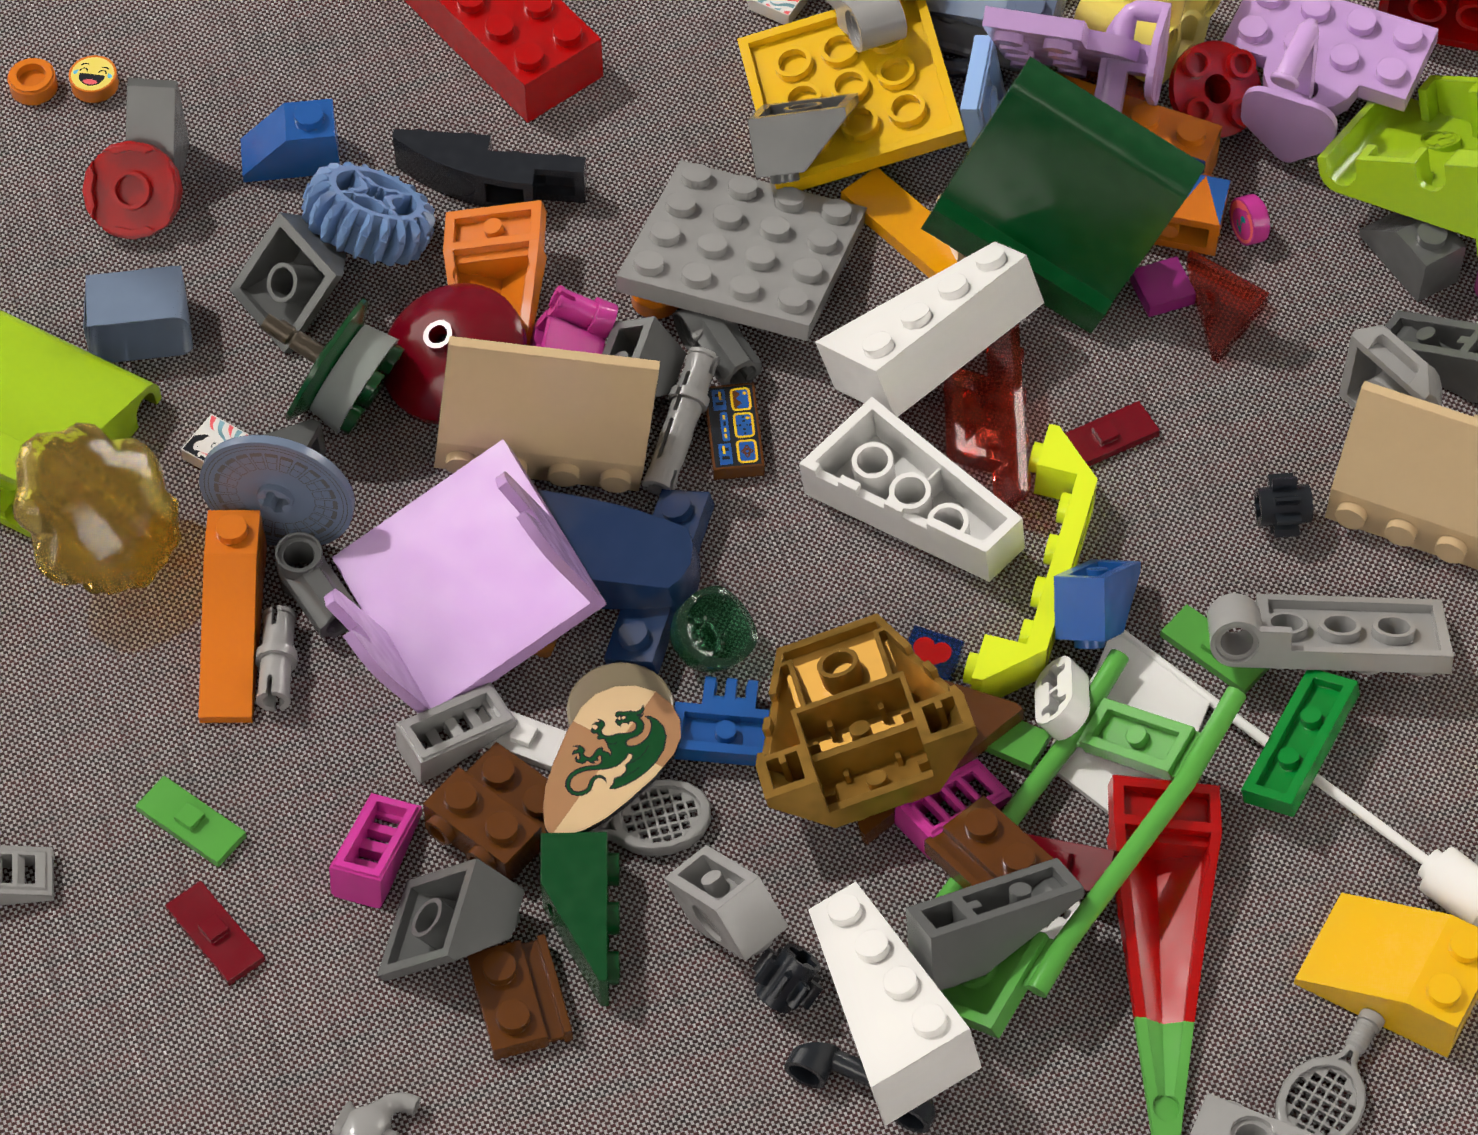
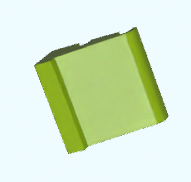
[1317,75,1478,255]
[0,310,162,545]

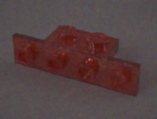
[944,324,1031,509]

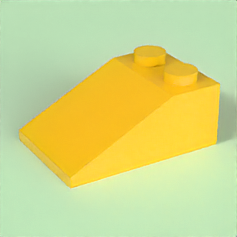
[1294,893,1478,1058]

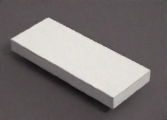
[469,707,567,771]

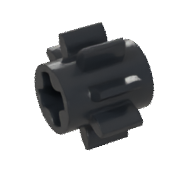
[1254,472,1313,538]
[752,943,824,1014]

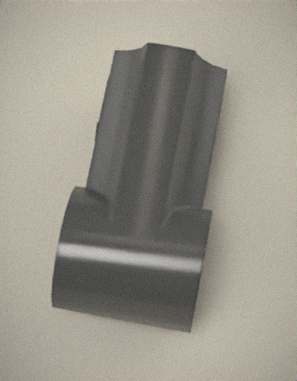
[673,309,762,385]
[275,532,357,638]

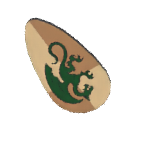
[543,686,681,833]

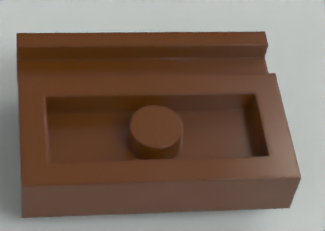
[924,795,1053,889]
[467,934,573,1060]

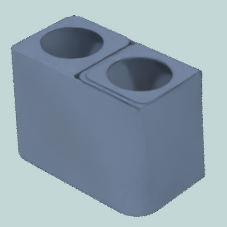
[83,266,193,363]

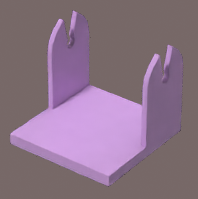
[324,439,607,714]

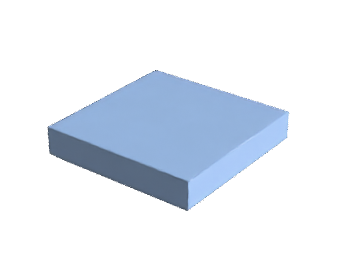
[960,35,1006,148]

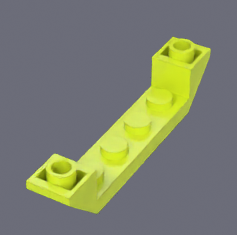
[962,424,1098,698]

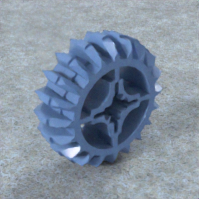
[301,162,436,266]

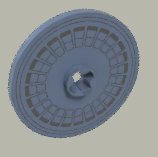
[199,435,355,546]

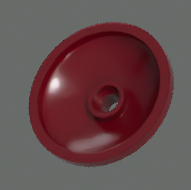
[381,283,527,425]

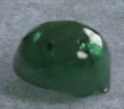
[670,586,758,673]

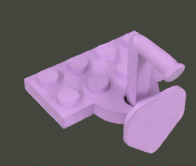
[982,0,1172,113]
[1222,0,1439,163]

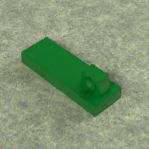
[1241,670,1360,817]

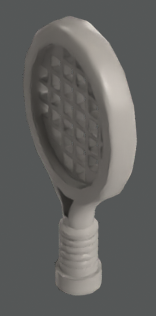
[589,779,711,857]
[1275,1008,1385,1135]

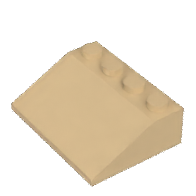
[434,336,660,493]
[1325,381,1478,570]

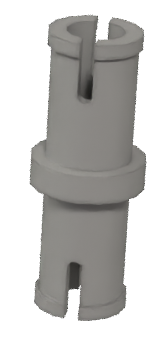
[255,605,298,712]

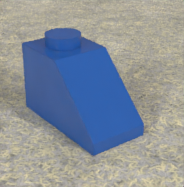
[240,98,340,182]
[1054,559,1141,649]

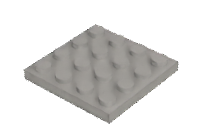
[616,160,867,341]

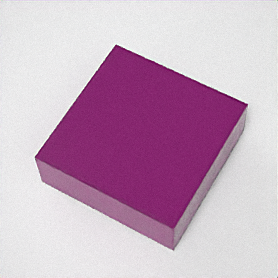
[1130,256,1196,317]

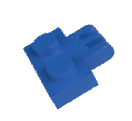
[674,676,770,766]

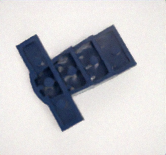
[537,489,715,674]

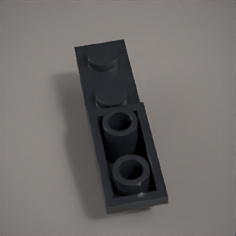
[392,129,588,207]

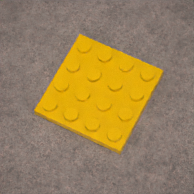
[737,0,967,191]

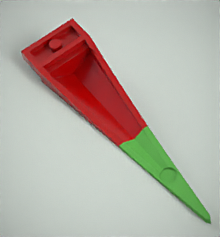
[1106,775,1222,1135]

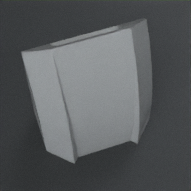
[1339,325,1442,408]

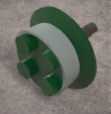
[260,299,405,435]

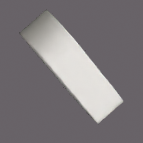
[1035,656,1090,741]

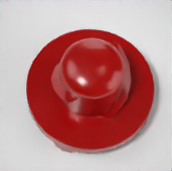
[1168,40,1261,138]

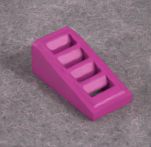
[894,758,1012,860]
[329,793,422,908]

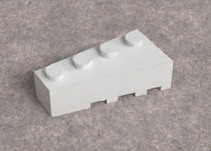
[815,242,1044,417]
[799,397,1025,582]
[808,882,982,1126]

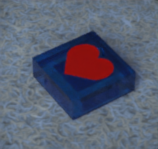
[908,625,965,682]

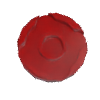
[82,141,183,240]

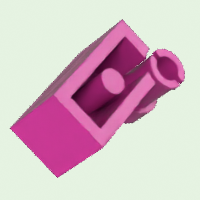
[530,285,618,354]

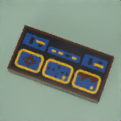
[706,382,765,480]

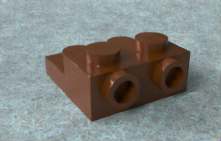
[423,742,548,881]

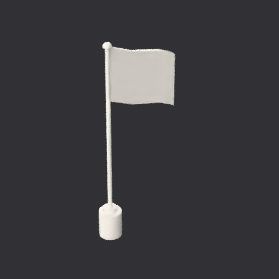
[1050,629,1478,927]

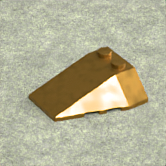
[755,613,978,828]

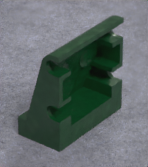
[921,56,1206,334]

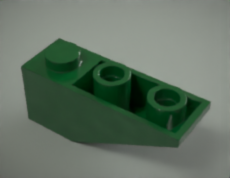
[540,832,620,1006]

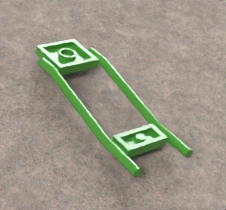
[935,649,1246,1039]

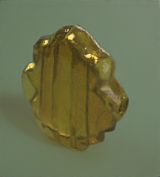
[12,422,182,595]

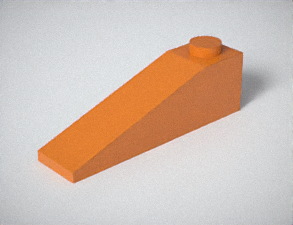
[198,510,267,723]

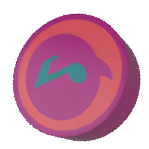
[1229,194,1270,246]

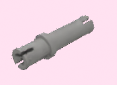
[642,347,720,495]

